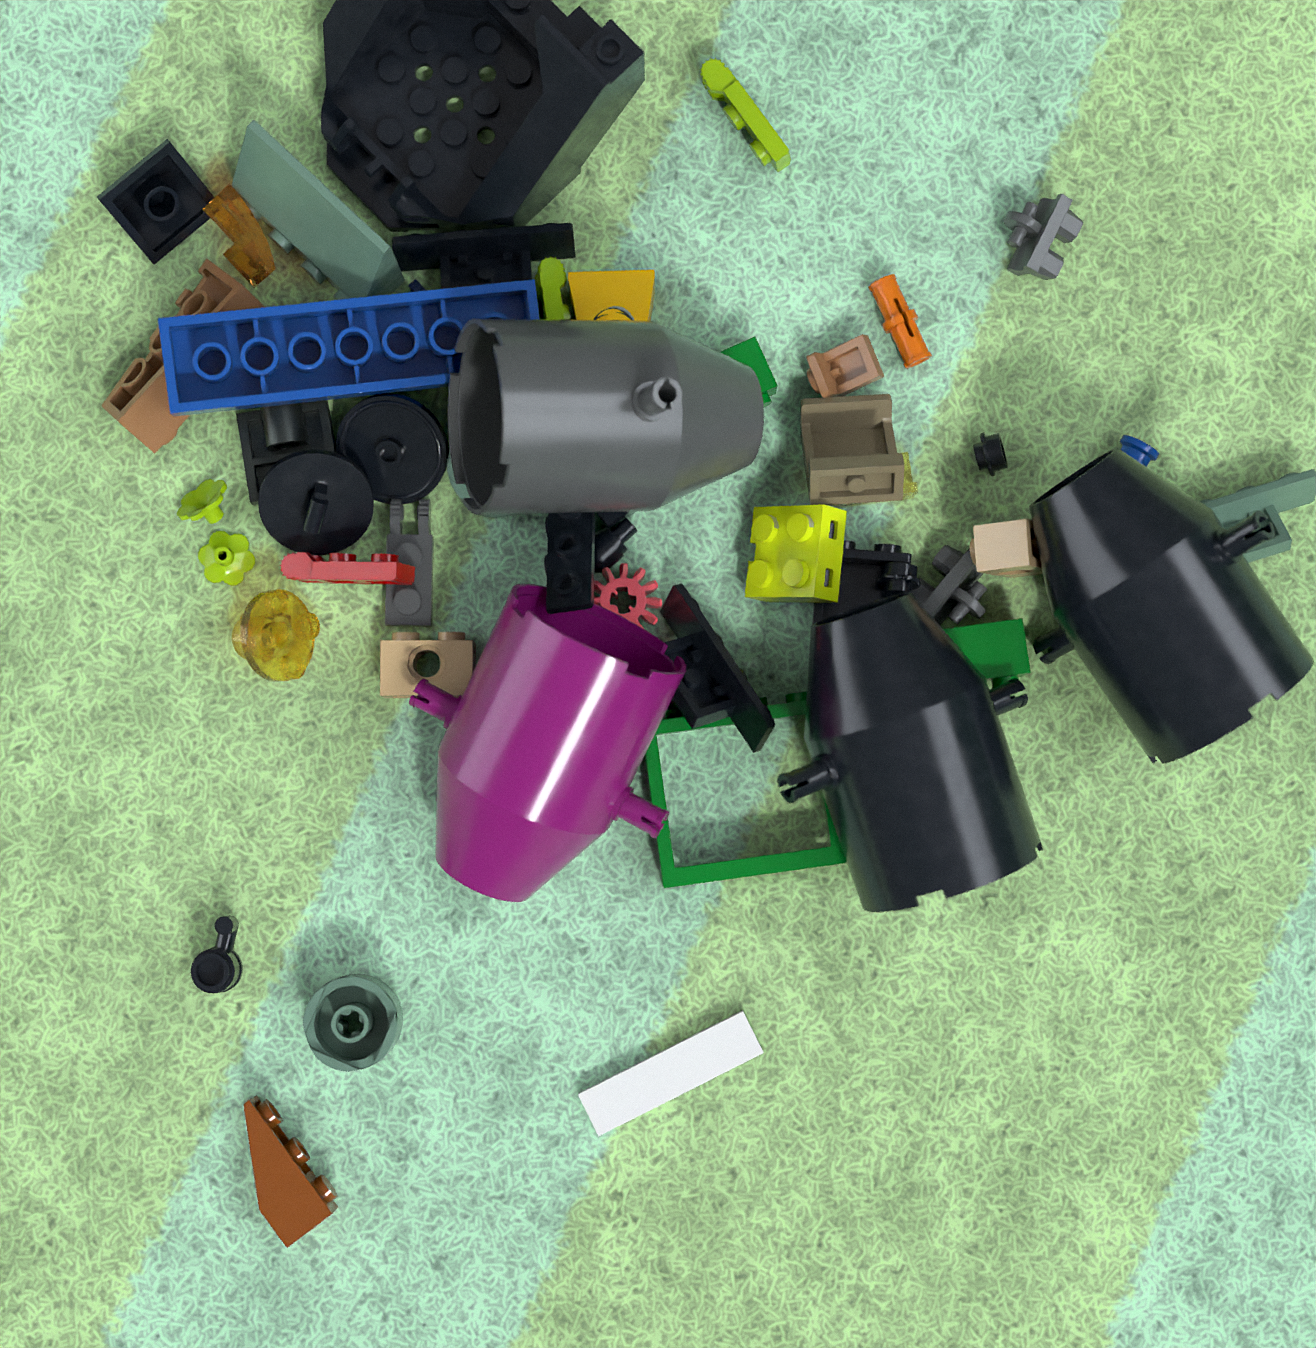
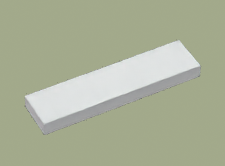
[578,1010,764,1136]

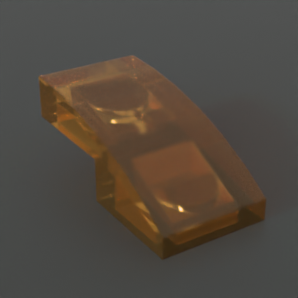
[203,184,276,288]

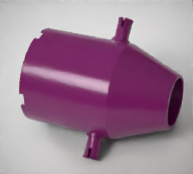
[409,584,686,902]

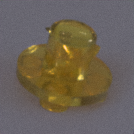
[232,589,320,682]

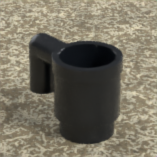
[191,915,243,993]

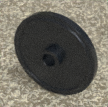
[336,393,449,504]
[258,449,374,555]

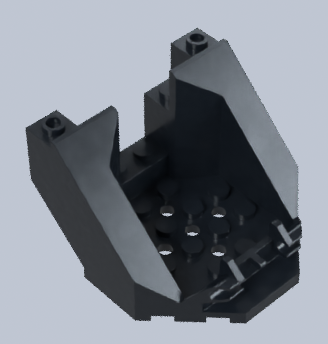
[321,0,645,233]

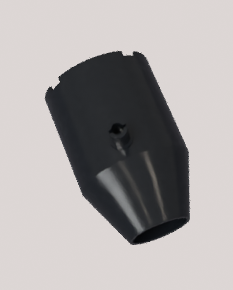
[1029,448,1314,764]
[777,592,1043,912]

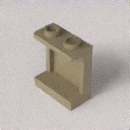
[800,394,904,505]

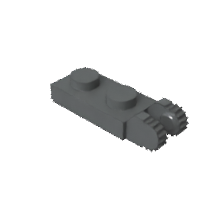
[385,499,434,627]

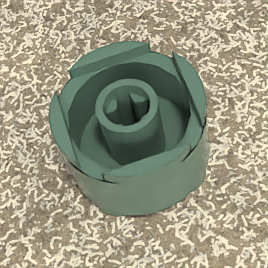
[303,974,403,1072]

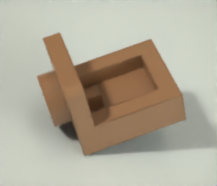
[806,334,885,398]

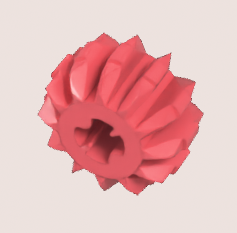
[594,563,662,629]

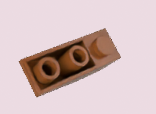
[243,1095,338,1248]

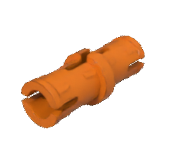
[868,274,932,369]

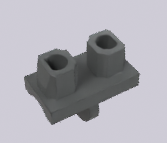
[1003,194,1084,280]
[911,545,987,625]

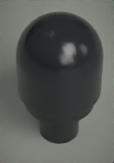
[594,518,638,573]

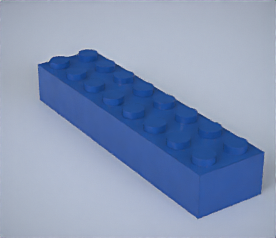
[158,279,540,417]

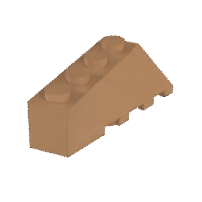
[101,259,265,454]

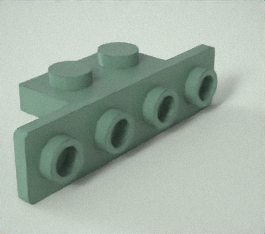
[1200,469,1316,563]

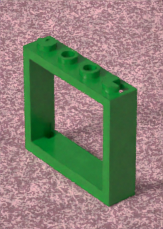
[645,691,847,888]

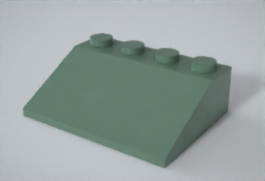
[231,120,405,300]

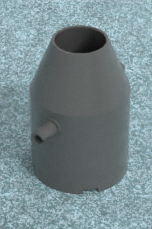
[448,319,764,514]

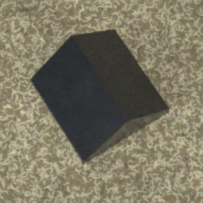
[97,139,223,265]

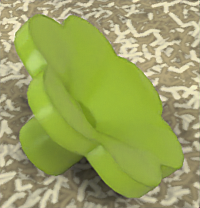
[177,479,227,524]
[198,531,255,586]

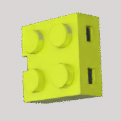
[745,504,847,603]

